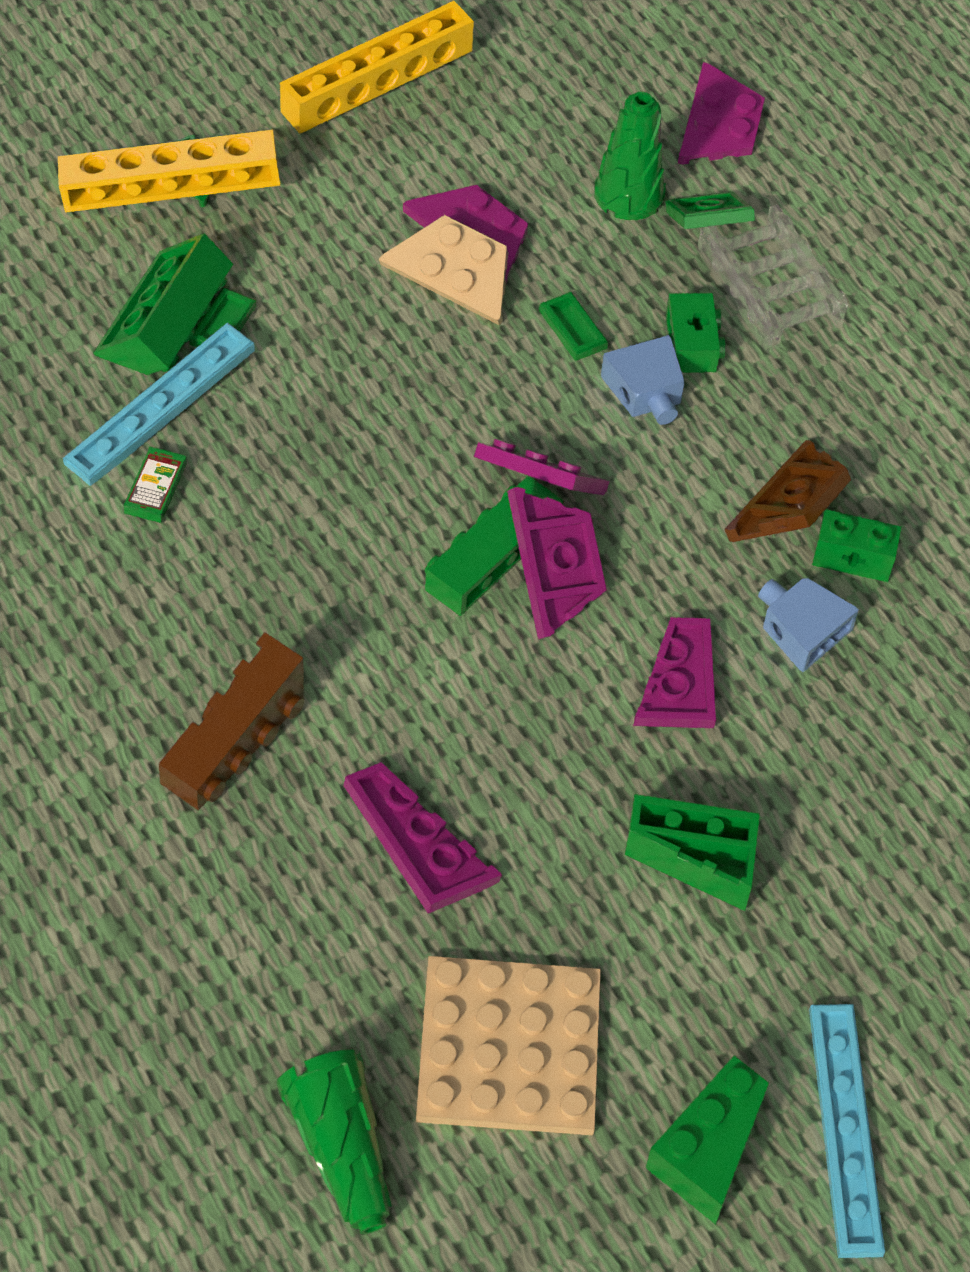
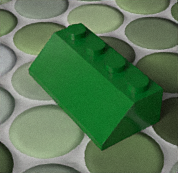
[93,233,233,375]

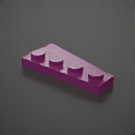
[343,762,502,914]

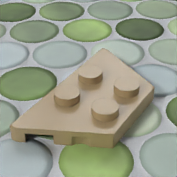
[379,215,508,325]

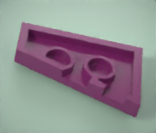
[474,439,610,496]
[633,617,716,728]

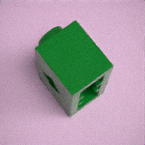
[665,293,725,373]
[812,509,902,582]

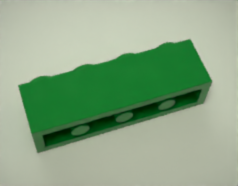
[425,476,564,616]

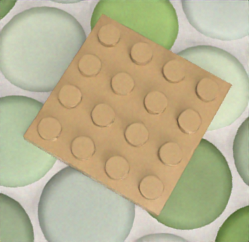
[416,956,600,1135]

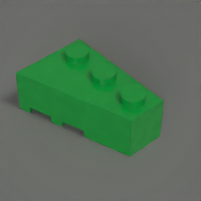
[625,794,760,911]
[646,1055,769,1225]

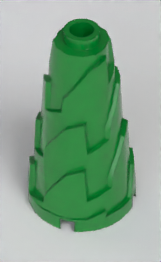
[594,92,666,220]
[276,1050,392,1235]

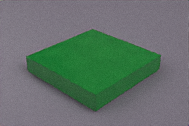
[666,191,755,229]

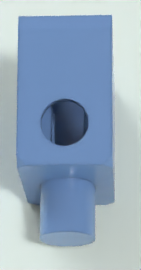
[601,335,684,425]
[758,578,859,672]

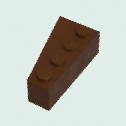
[158,632,305,811]

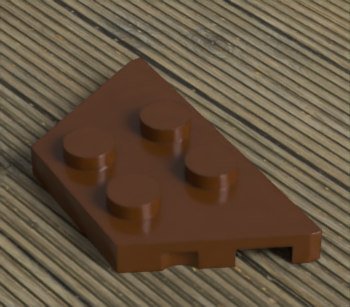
[724,440,851,542]

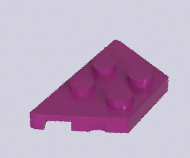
[678,62,765,165]
[403,185,528,283]
[507,487,607,639]

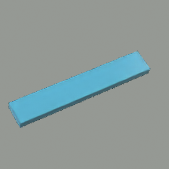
[63,322,255,486]
[809,1004,885,1258]

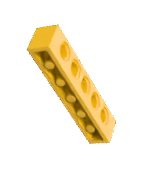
[280,1,474,134]
[58,130,280,213]

